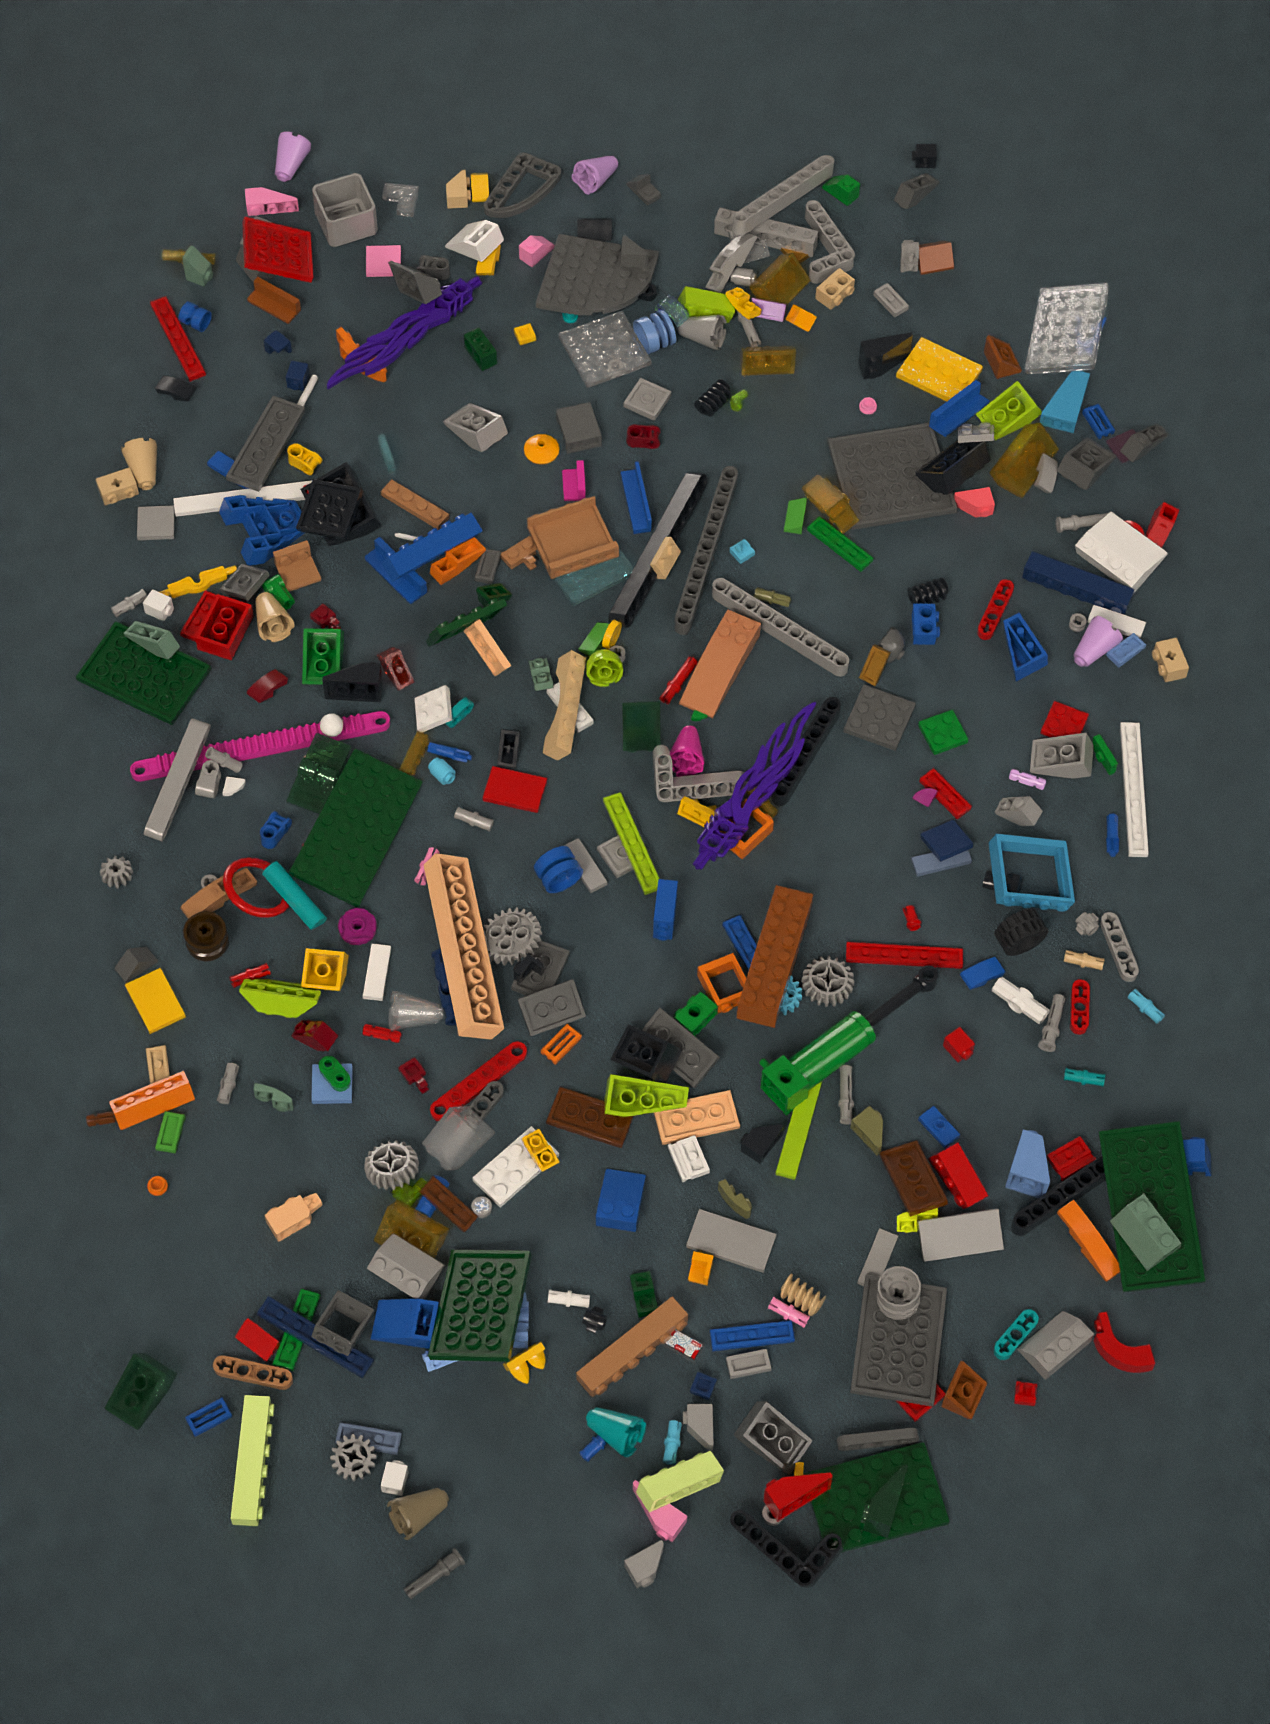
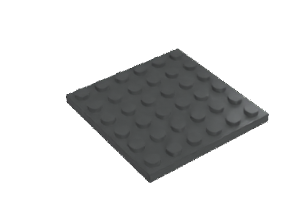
[827,423,957,530]

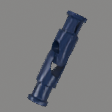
[431,949,456,1026]

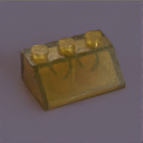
[749,253,811,306]
[740,346,796,376]
[374,1200,449,1258]

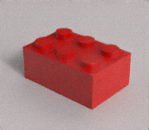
[195,594,253,661]

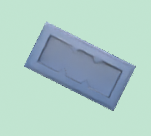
[1106,633,1146,668]

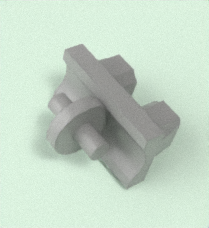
[900,240,919,272]

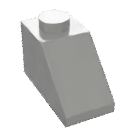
[683,1404,713,1451]
[624,1540,664,1588]

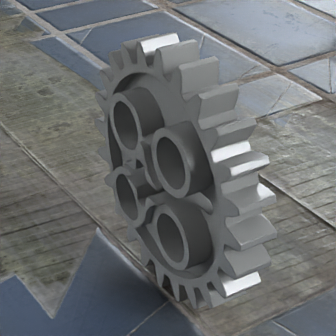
[483,907,542,966]

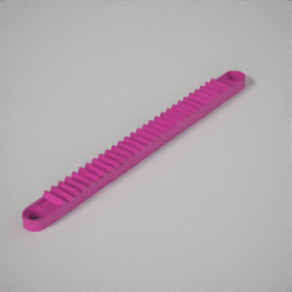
[130,711,390,782]

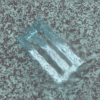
[378,434,396,474]

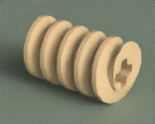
[781,1273,826,1316]

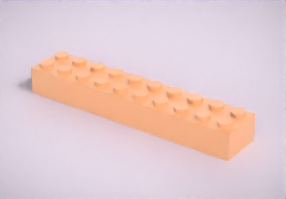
[424,853,504,1040]

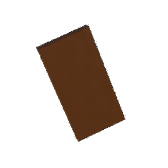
[546,1087,634,1148]
[880,1140,948,1217]

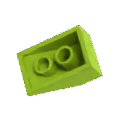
[976,381,1042,440]

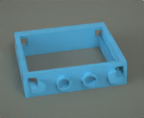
[989,834,1075,912]

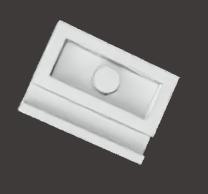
[668,1135,710,1183]

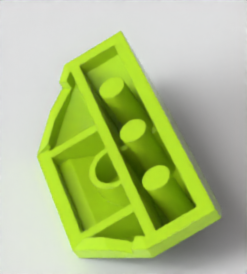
[239,979,321,1018]

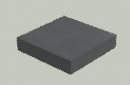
[220,564,270,601]

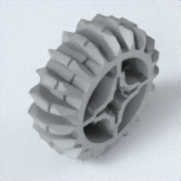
[801,955,854,1007]
[364,1140,419,1191]

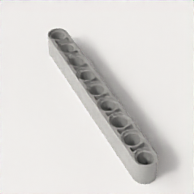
[732,155,834,235]
[712,578,849,677]

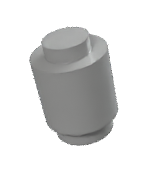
[730,267,757,287]

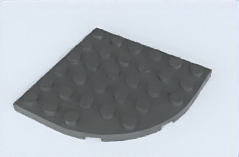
[536,234,659,315]

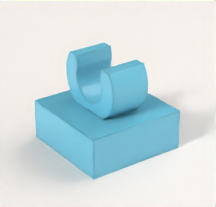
[729,539,755,564]

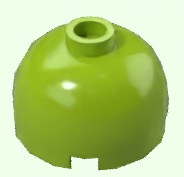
[586,649,623,687]

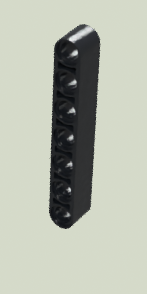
[772,697,841,806]
[1011,1156,1106,1236]

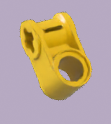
[288,444,323,475]

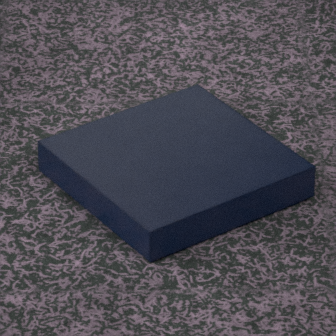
[921,820,973,862]

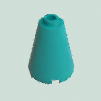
[586,1407,646,1458]

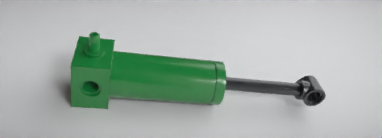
[759,965,938,1116]

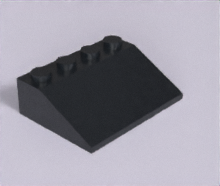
[300,462,382,546]

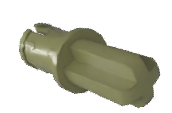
[754,587,791,607]

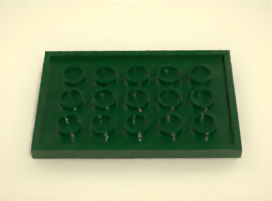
[76,621,211,725]
[428,1250,532,1362]
[803,1442,950,1552]

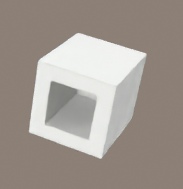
[143,589,174,621]
[381,1460,408,1496]

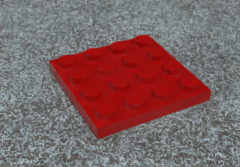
[242,216,313,283]

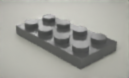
[642,1008,720,1088]

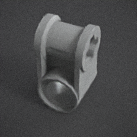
[195,760,221,799]

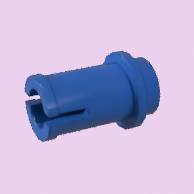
[579,1435,606,1462]

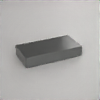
[475,549,501,584]

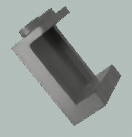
[556,402,602,454]

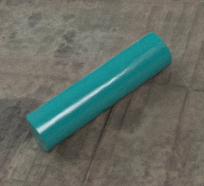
[262,861,327,930]

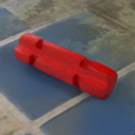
[363,1024,401,1043]

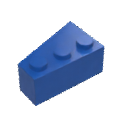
[1003,613,1048,681]
[1183,1137,1211,1176]

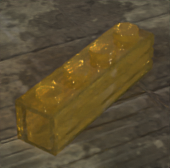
[399,731,430,776]

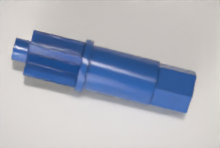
[427,742,473,763]
[1106,814,1119,857]

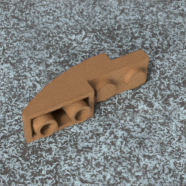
[180,868,257,919]

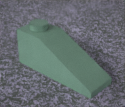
[123,621,180,659]

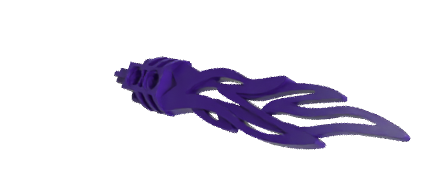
[327,276,482,389]
[692,702,816,870]

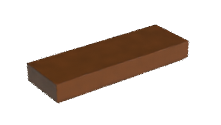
[419,1176,478,1233]

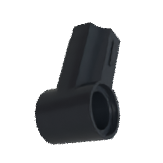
[982,871,1023,893]

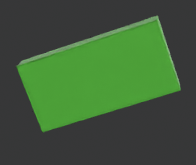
[155,1111,185,1154]

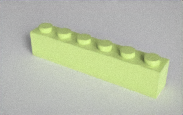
[231,1395,275,1526]

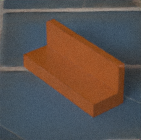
[247,277,301,324]

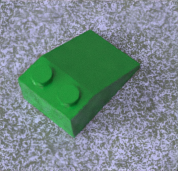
[302,628,344,685]

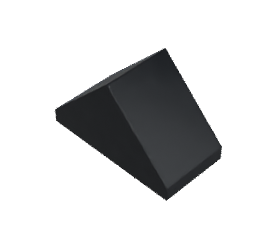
[497,729,521,768]

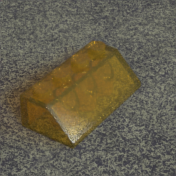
[989,423,1059,498]

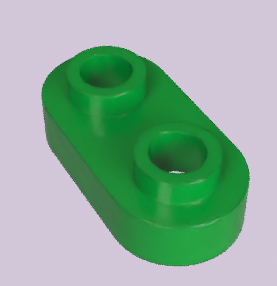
[319,1056,351,1092]

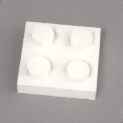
[415,685,452,733]

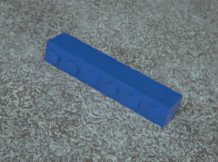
[381,512,483,582]

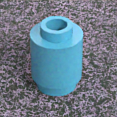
[428,757,456,785]

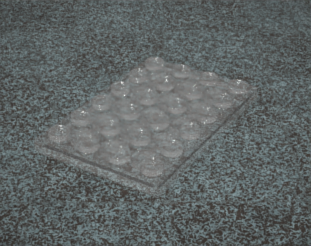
[1025,283,1109,374]

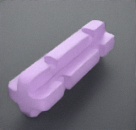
[1009,769,1046,790]

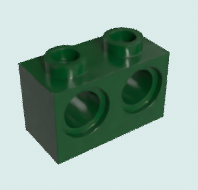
[464,327,497,371]

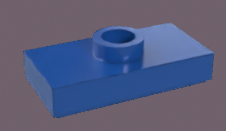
[918,1106,960,1149]

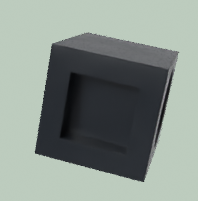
[912,144,937,168]

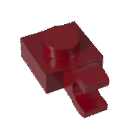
[310,604,341,629]
[398,1057,429,1094]

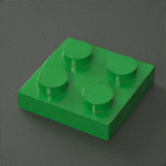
[918,710,968,755]

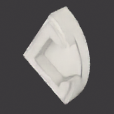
[223,777,246,796]

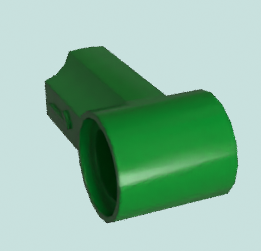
[262,574,295,610]

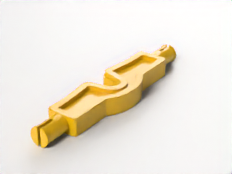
[160,565,237,598]

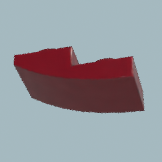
[247,669,288,703]

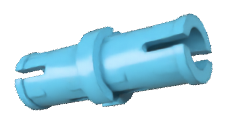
[1127,989,1165,1024]
[663,1420,682,1465]

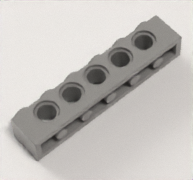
[714,208,818,257]

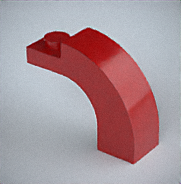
[1093,1312,1155,1373]

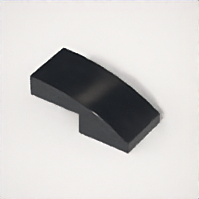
[155,375,196,402]

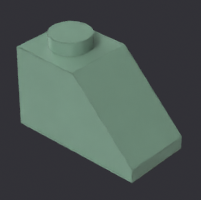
[182,245,213,287]

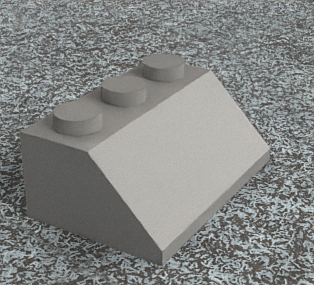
[367,1233,445,1300]
[1017,1311,1094,1380]

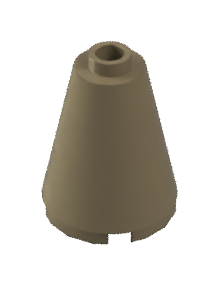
[387,1488,449,1540]

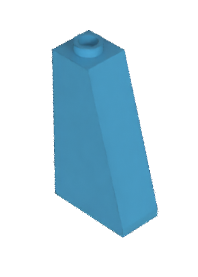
[1039,369,1090,433]

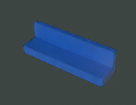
[929,380,989,437]
[620,461,652,534]
[365,537,427,604]

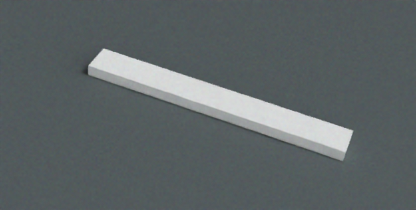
[173,480,313,517]
[1120,722,1149,857]

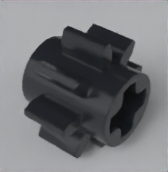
[582,1306,607,1334]

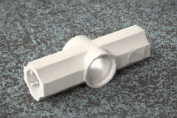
[992,977,1050,1024]

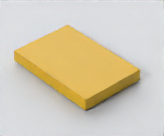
[125,968,186,1034]

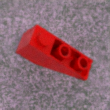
[1145,502,1179,548]

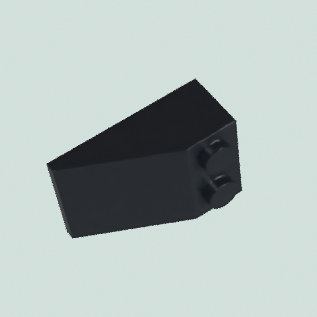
[858,332,913,379]
[322,662,383,703]
[611,1024,682,1083]

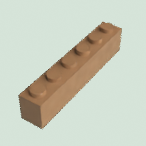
[576,1296,688,1398]

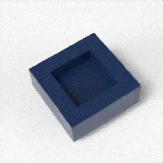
[690,1372,717,1400]

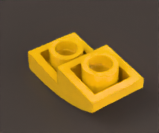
[476,245,501,275]
[725,287,761,320]
[521,1129,560,1172]

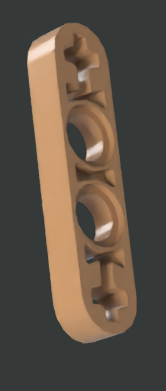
[213,1355,293,1390]

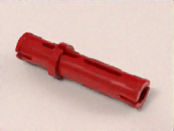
[659,657,698,704]

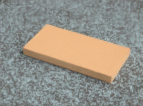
[654,1090,740,1145]

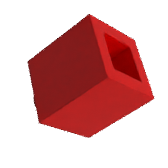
[943,1027,975,1063]

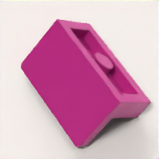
[562,460,585,501]

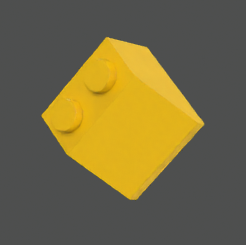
[301,948,349,991]

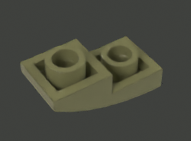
[718,1179,752,1219]

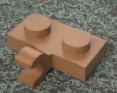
[500,536,539,571]

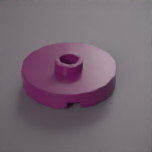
[338,908,377,945]

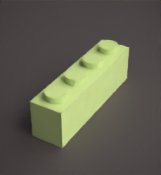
[636,1451,724,1512]

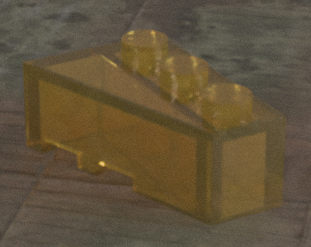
[802,475,859,534]

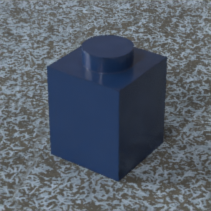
[286,361,310,391]

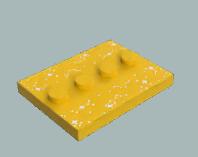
[896,337,983,401]

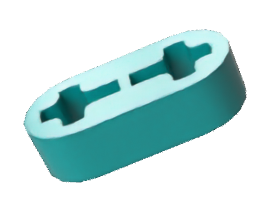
[445,697,474,728]

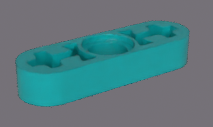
[993,1309,1039,1360]

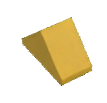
[471,173,489,202]

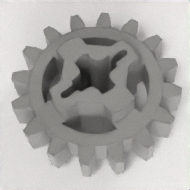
[330,1434,377,1482]

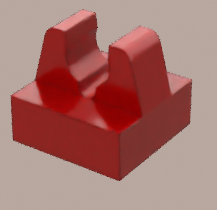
[1014,1381,1037,1406]

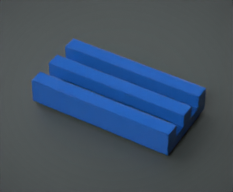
[1082,404,1115,439]
[185,1397,233,1437]

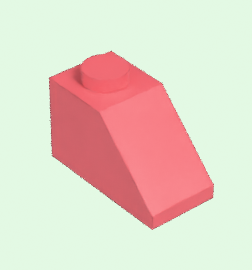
[954,487,995,518]

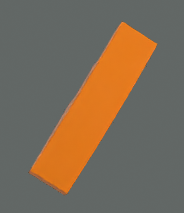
[1057,1200,1120,1282]

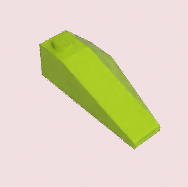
[605,1074,689,1117]

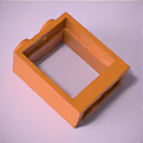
[719,799,774,859]
[697,953,746,1014]

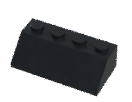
[915,440,990,495]

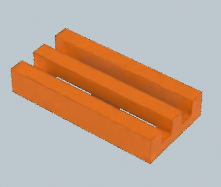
[541,1024,582,1065]

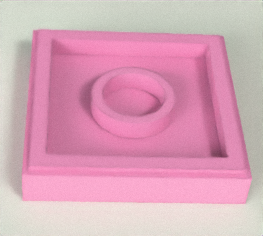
[366,245,401,277]

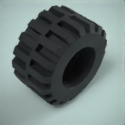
[994,909,1049,956]

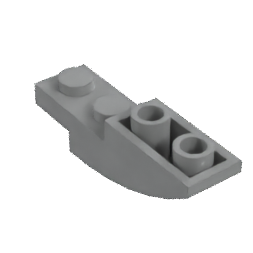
[705,233,757,293]

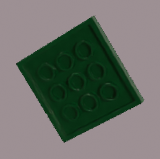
[426,598,507,647]

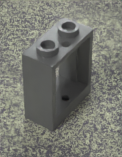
[311,1290,374,1356]

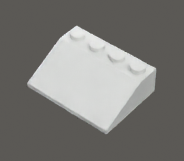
[1075,512,1168,593]

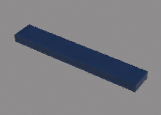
[257,1296,374,1379]

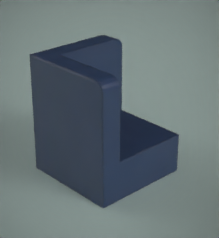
[263,330,292,354]

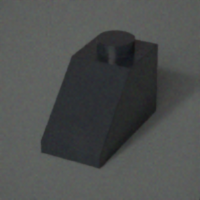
[740,1124,784,1164]

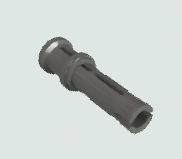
[403,1548,466,1600]

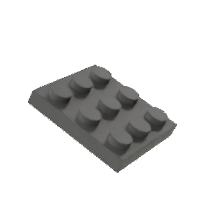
[843,685,916,751]

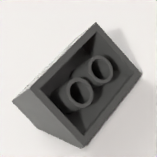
[388,261,442,304]

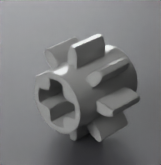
[1075,912,1099,936]

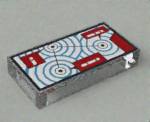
[660,1329,705,1364]

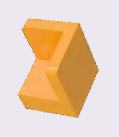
[785,304,817,332]
[688,1251,713,1285]

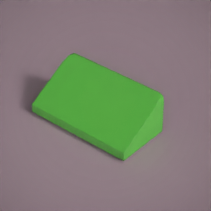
[784,498,807,534]
[578,622,609,656]

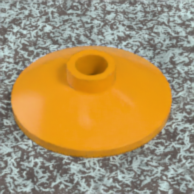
[524,434,559,464]

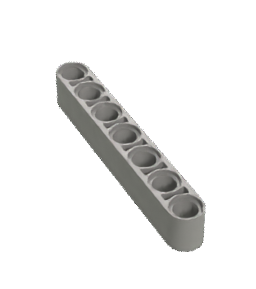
[144,718,211,842]

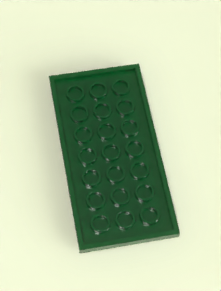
[289,748,423,908]
[1099,1121,1205,1293]

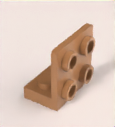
[273,540,321,592]

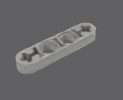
[1100,912,1139,982]

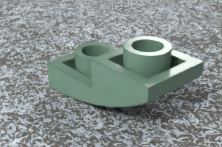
[528,658,553,691]
[254,1083,294,1112]

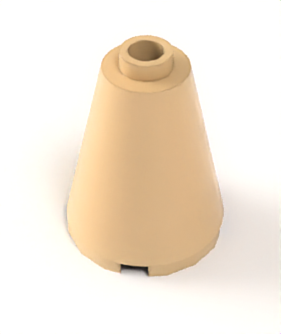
[121,438,157,490]
[255,592,294,642]

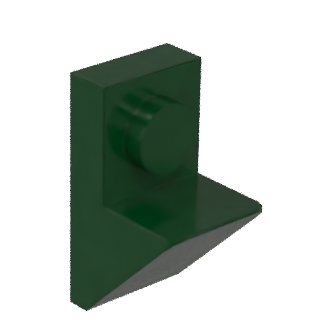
[476,583,512,606]

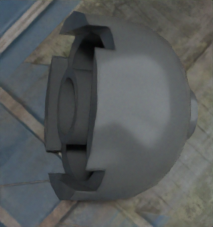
[877,626,905,664]

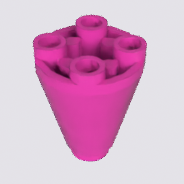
[670,725,704,777]

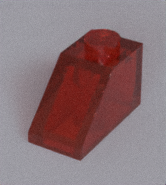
[377,647,414,691]

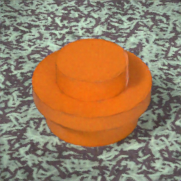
[147,1176,168,1196]

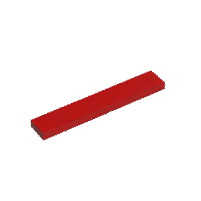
[150,296,206,381]
[846,942,963,969]

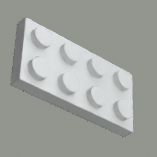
[472,1126,559,1208]

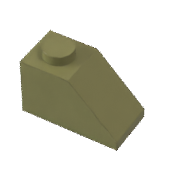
[850,1106,883,1156]

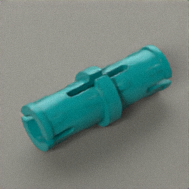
[1064,1068,1105,1087]

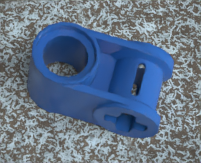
[260,811,292,849]

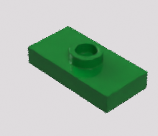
[1092,734,1118,775]

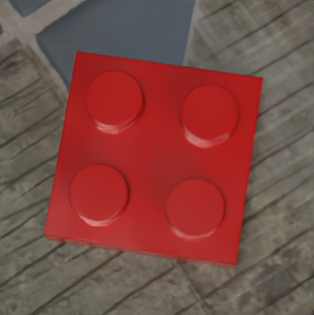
[1040,701,1089,738]

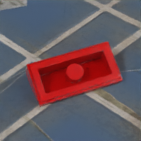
[235,1318,280,1362]

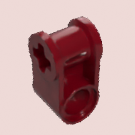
[626,424,660,449]

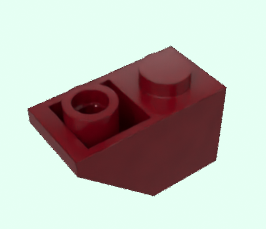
[291,1020,338,1051]

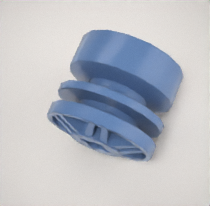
[633,310,676,355]

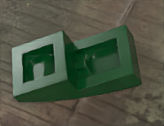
[630,1271,658,1318]

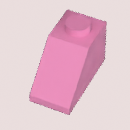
[519,235,555,267]

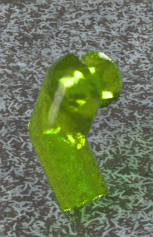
[730,389,748,412]

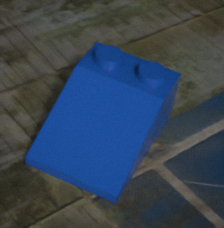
[596,1169,646,1232]

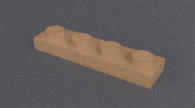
[381,479,449,530]

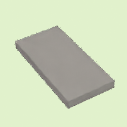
[917,1208,1004,1262]
[686,1209,776,1273]

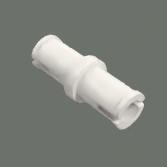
[547,1290,590,1308]

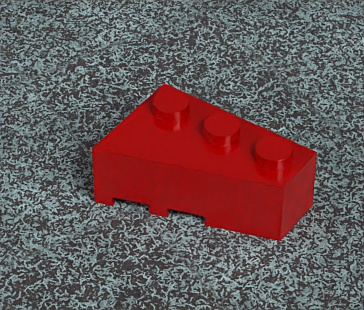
[928,1143,989,1209]

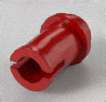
[903,905,921,931]

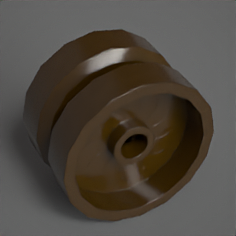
[183,911,229,962]

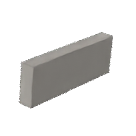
[564,838,607,893]
[857,1228,898,1286]

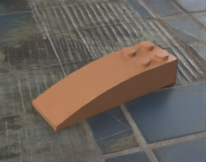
[679,610,761,718]

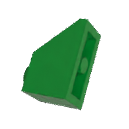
[822,174,860,206]

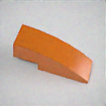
[430,537,486,585]

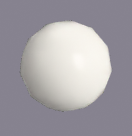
[320,713,343,737]

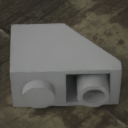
[995,796,1043,826]

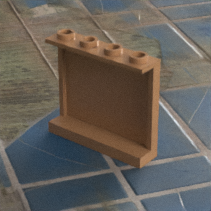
[527,496,619,579]

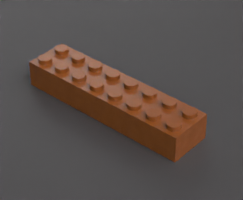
[736,885,814,1028]

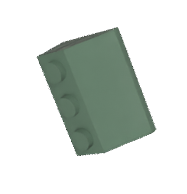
[1110,1194,1181,1271]

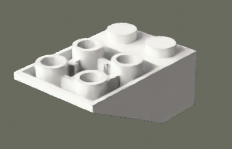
[445,220,504,262]

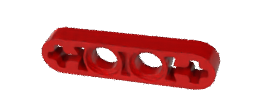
[977,579,1014,640]

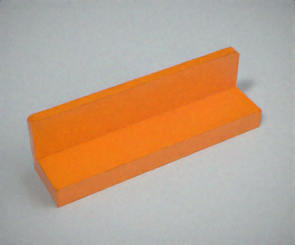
[109,1071,195,1130]

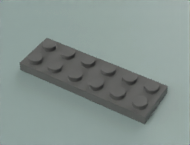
[226,396,305,492]

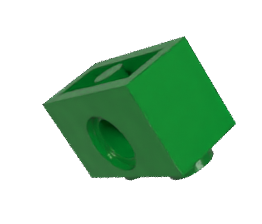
[674,991,718,1036]

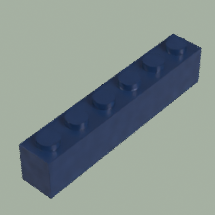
[1022,551,1135,615]

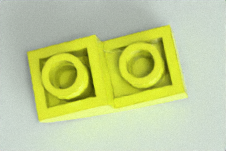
[897,1208,938,1233]

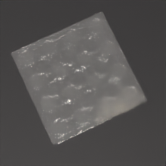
[559,311,651,388]

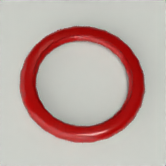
[223,857,289,918]

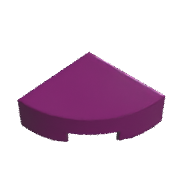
[912,788,938,807]

